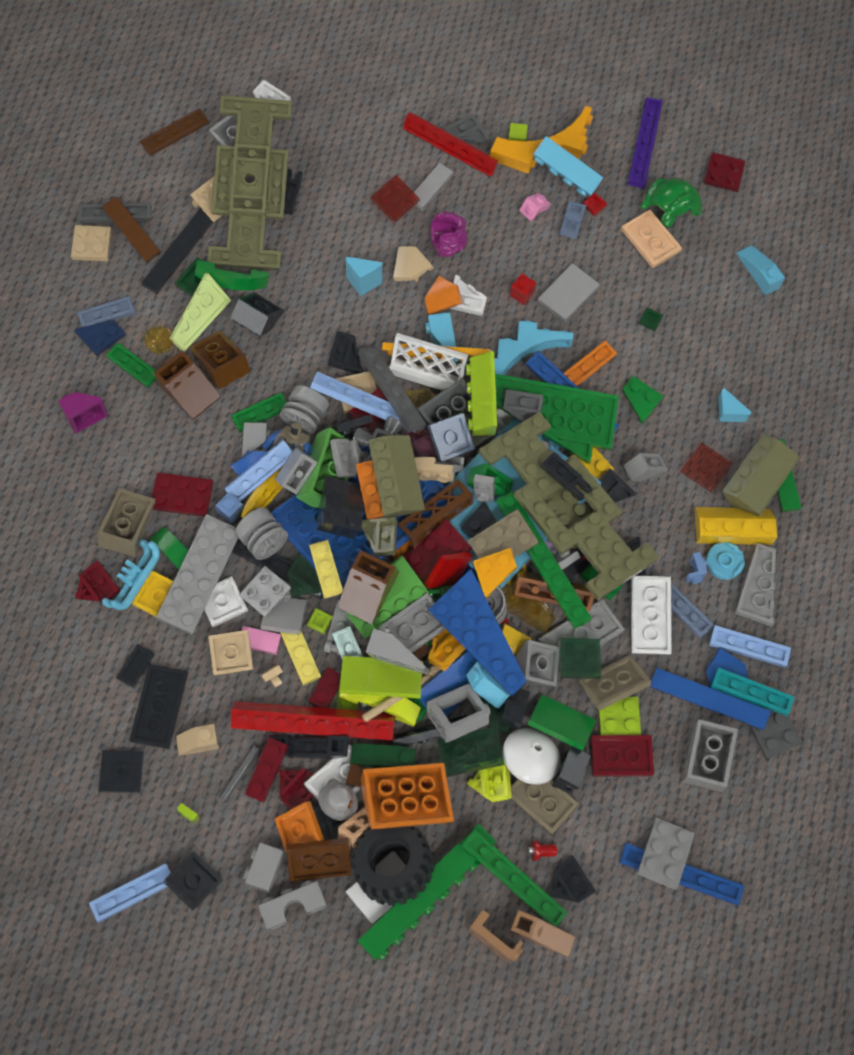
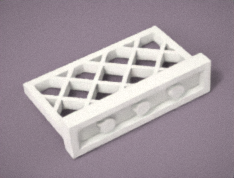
[389,333,468,391]

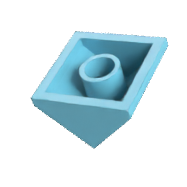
[346,257,382,296]

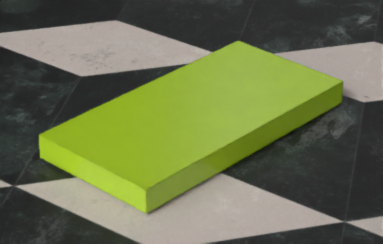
[340,656,423,699]

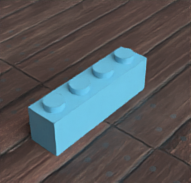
[532,136,603,197]

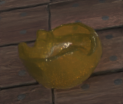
[144,326,174,355]

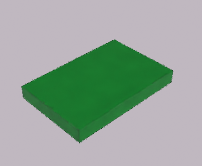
[527,695,596,751]

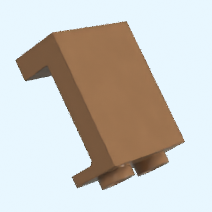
[468,910,523,964]

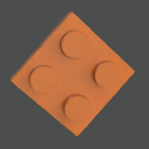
[274,802,324,854]

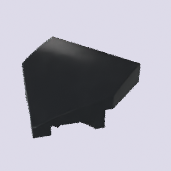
[549,856,596,903]

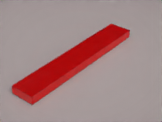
[403,112,499,177]

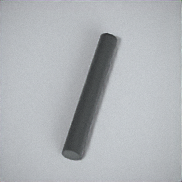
[220,746,260,801]

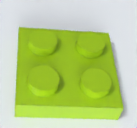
[599,697,641,735]

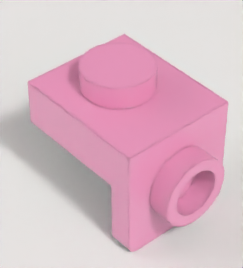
[520,193,551,221]

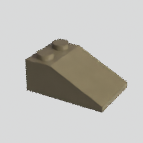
[97,488,155,557]

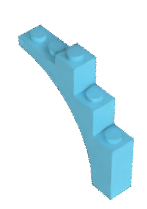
[494,320,573,375]

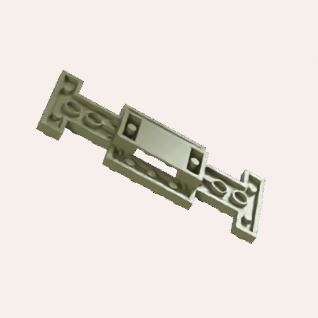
[478,412,659,601]

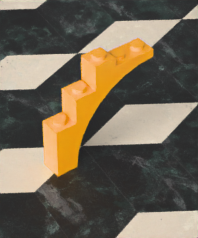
[490,106,593,174]

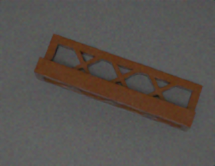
[398,479,474,548]

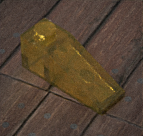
[501,585,556,633]

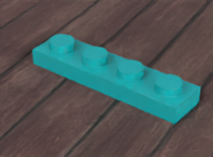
[711,667,794,717]

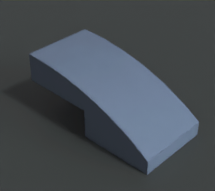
[559,201,586,239]

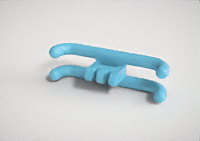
[102,540,160,610]

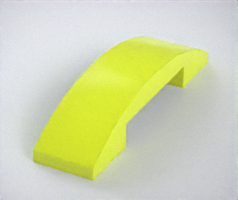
[339,693,421,727]

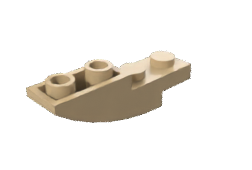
[415,457,455,483]

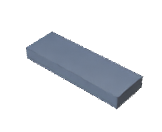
[77,296,136,327]
[671,584,714,639]

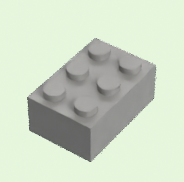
[683,719,738,792]

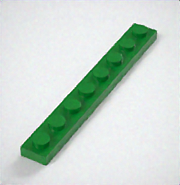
[496,491,592,629]

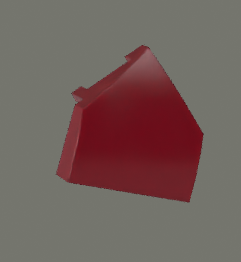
[75,560,121,602]
[279,768,315,810]

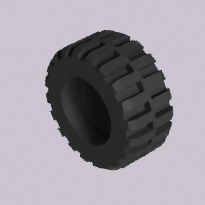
[351,826,434,906]

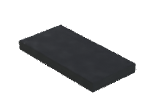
[129,664,189,750]

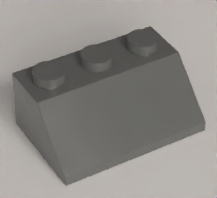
[417,378,472,437]

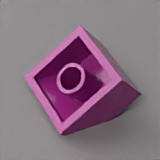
[58,392,108,434]

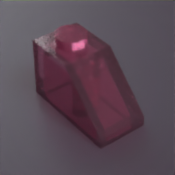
[403,430,437,459]

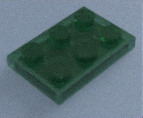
[437,726,505,777]

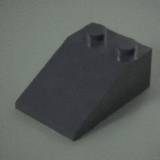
[316,476,363,539]

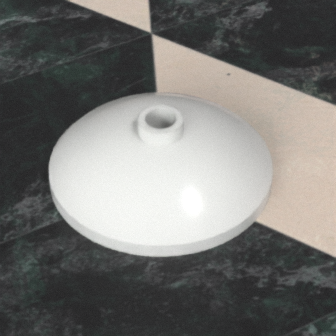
[502,728,561,784]

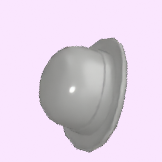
[318,782,358,821]

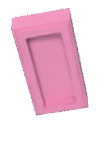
[242,626,281,655]

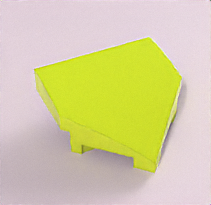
[467,759,512,802]

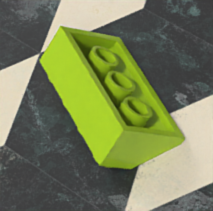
[466,351,497,436]

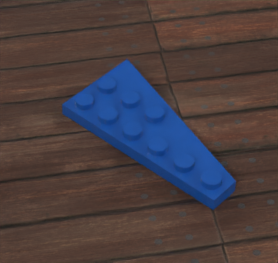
[428,570,527,696]

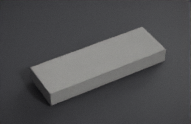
[408,163,454,211]

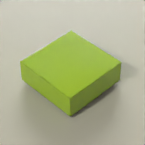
[509,123,528,141]
[307,608,333,634]
[177,803,200,824]

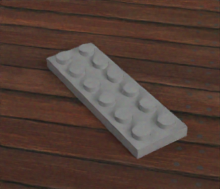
[156,514,238,635]

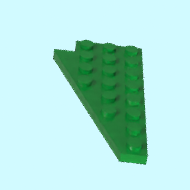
[495,374,619,464]

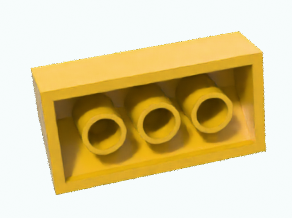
[695,507,777,545]

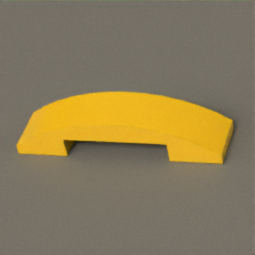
[241,465,284,518]

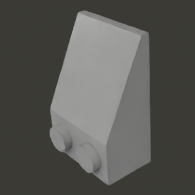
[366,627,430,675]

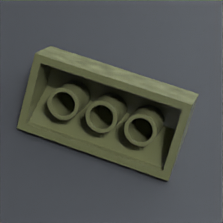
[722,434,800,516]
[368,435,425,518]

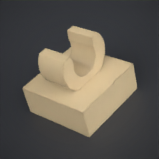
[260,665,283,688]

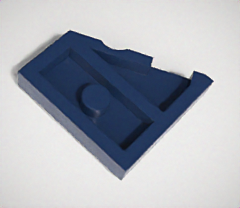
[74,320,126,357]

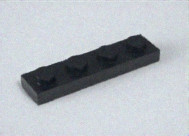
[391,714,468,748]

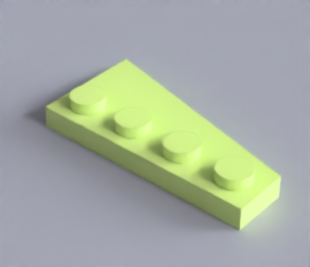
[170,274,231,352]

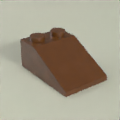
[188,330,251,389]

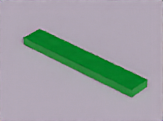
[460,829,568,927]

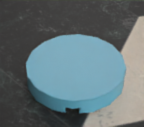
[706,542,745,580]

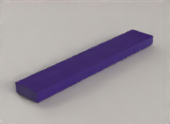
[627,97,663,189]

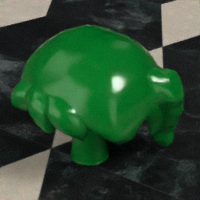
[640,177,703,228]

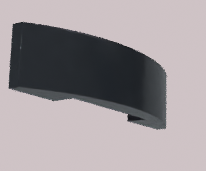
[269,735,349,759]

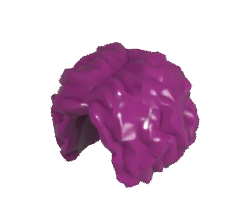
[430,211,468,257]

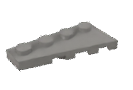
[735,543,776,627]

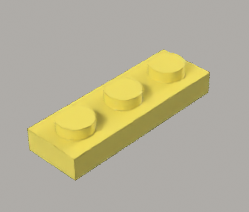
[309,540,343,599]
[280,632,321,686]

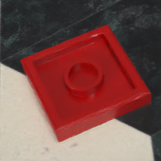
[424,552,473,589]

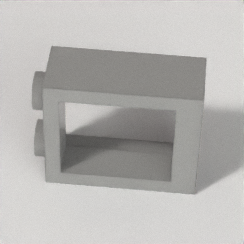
[427,684,491,743]

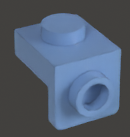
[685,552,707,584]

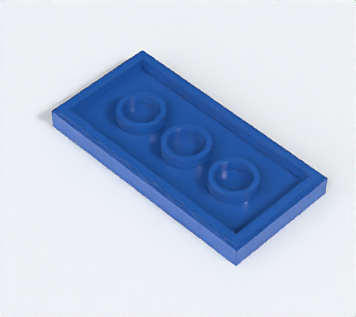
[418,650,478,716]

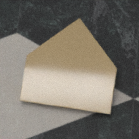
[393,246,434,282]

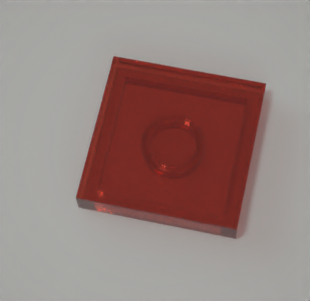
[680,442,733,493]

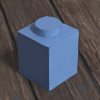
[215,492,244,525]

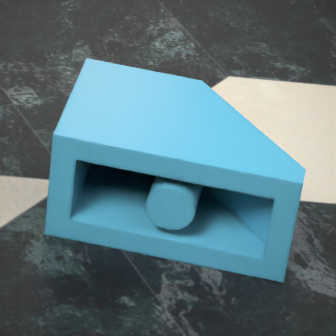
[466,662,510,708]

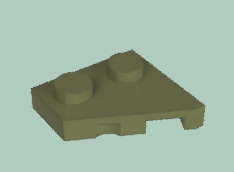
[361,517,397,557]

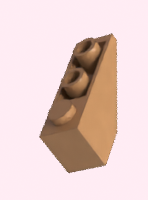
[509,910,575,957]

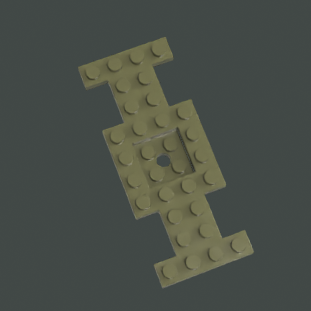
[207,95,292,271]

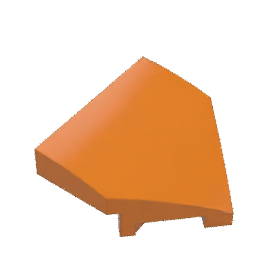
[425,276,463,315]

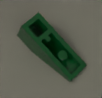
[349,743,416,768]

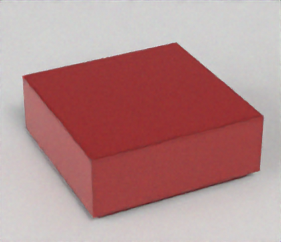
[582,193,607,216]

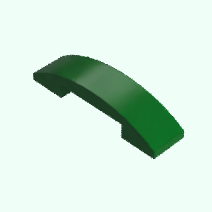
[194,260,269,291]
[149,527,188,570]

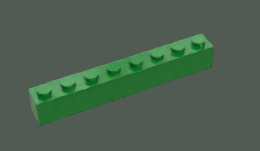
[358,824,496,961]

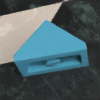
[718,388,752,422]

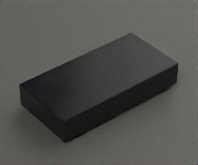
[116,644,155,688]

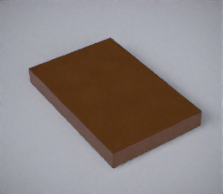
[286,838,352,882]

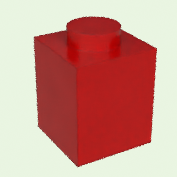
[510,273,537,306]

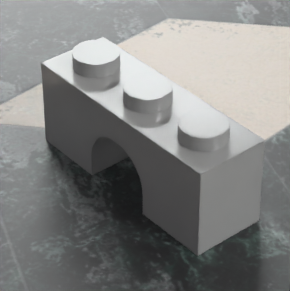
[258,880,327,932]

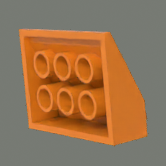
[360,763,454,829]

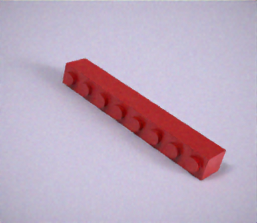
[231,701,395,740]

